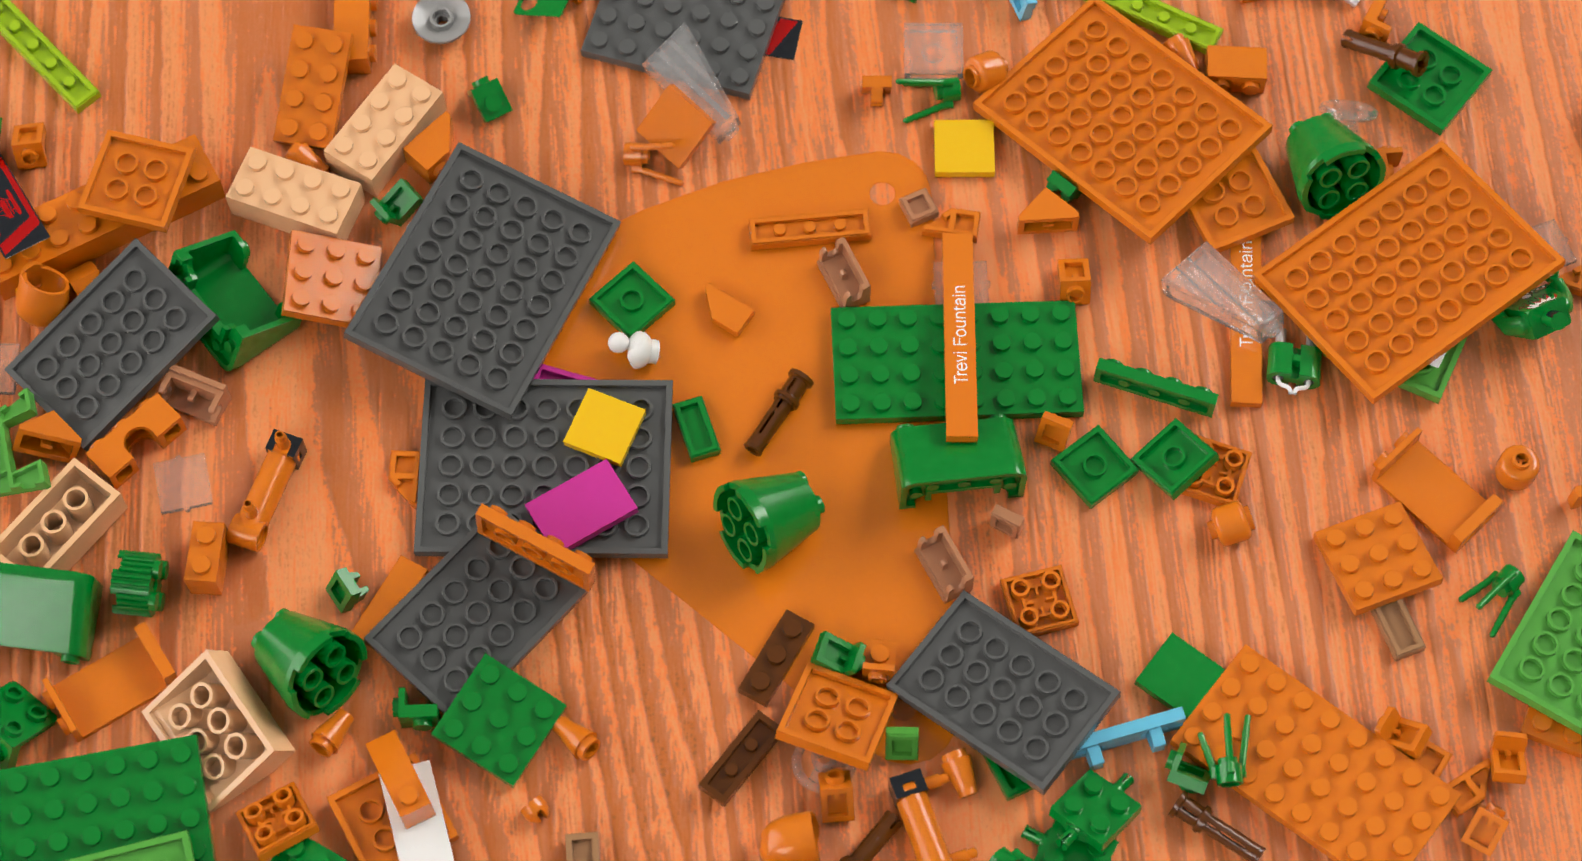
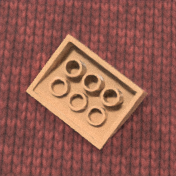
[142,649,296,813]

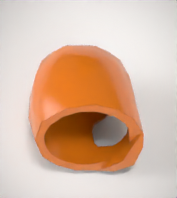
[15,261,70,328]
[758,811,820,861]

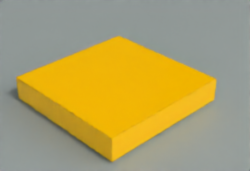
[934,120,995,177]
[563,388,646,467]

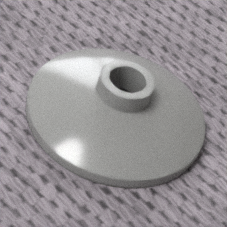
[412,0,471,44]

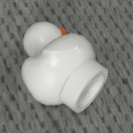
[608,331,660,369]

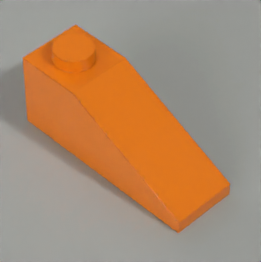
[365,730,436,829]

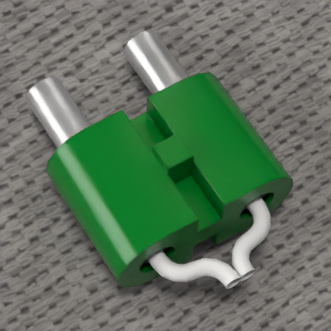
[1266,327,1322,395]

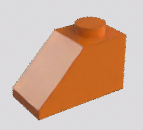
[403,111,453,185]

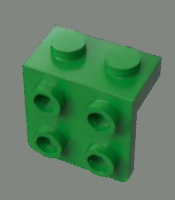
[0,681,57,770]

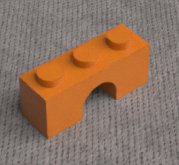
[85,393,187,490]

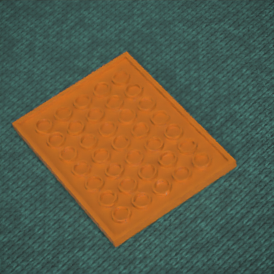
[973,0,1273,245]
[1253,140,1566,405]

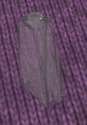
[642,23,741,144]
[1161,241,1284,344]

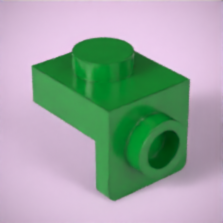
[467,76,513,123]
[370,178,424,226]
[810,631,866,676]
[393,687,441,731]
[1164,742,1210,795]

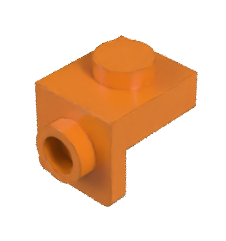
[1375,706,1433,758]
[1489,731,1528,785]

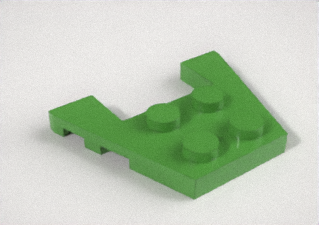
[0,388,51,497]

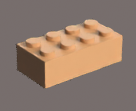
[323,64,447,197]
[226,147,366,240]
[0,458,128,571]

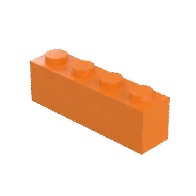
[333,0,378,74]

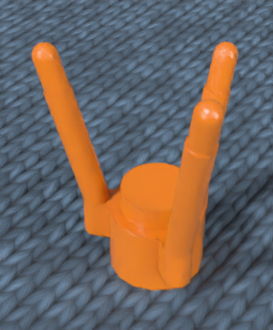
[623,142,684,186]

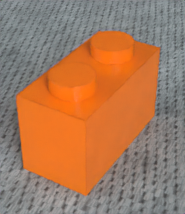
[1204,45,1267,95]
[184,521,230,596]

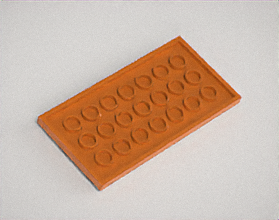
[1170,644,1462,861]

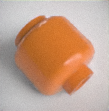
[963,50,1008,93]
[1495,445,1540,491]
[1207,501,1256,547]

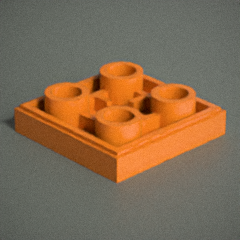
[636,84,717,169]
[1182,434,1253,506]
[1000,565,1079,636]
[235,781,320,861]

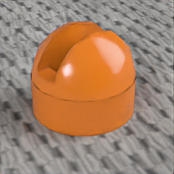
[520,795,549,824]

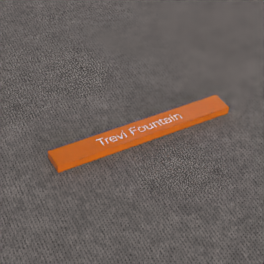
[942,233,978,442]
[1230,236,1263,408]

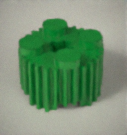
[110,550,169,617]

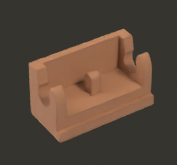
[816,237,871,307]
[158,364,231,426]
[914,525,974,604]

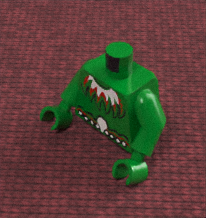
[1491,271,1574,340]

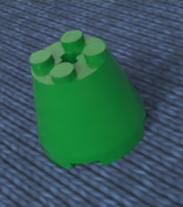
[1285,113,1386,220]
[713,471,825,574]
[251,608,368,719]

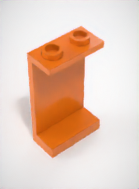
[1371,427,1504,554]
[41,621,178,743]

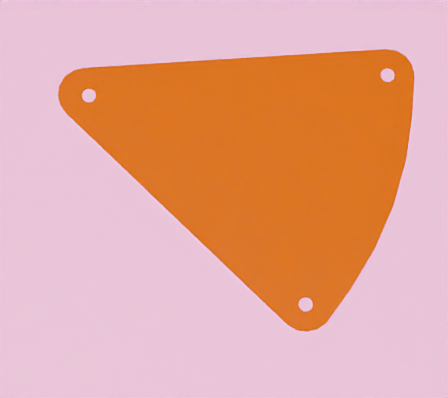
[543,151,954,765]

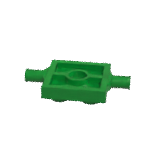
[1049,769,1142,852]
[1021,820,1119,861]

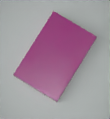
[525,459,639,550]

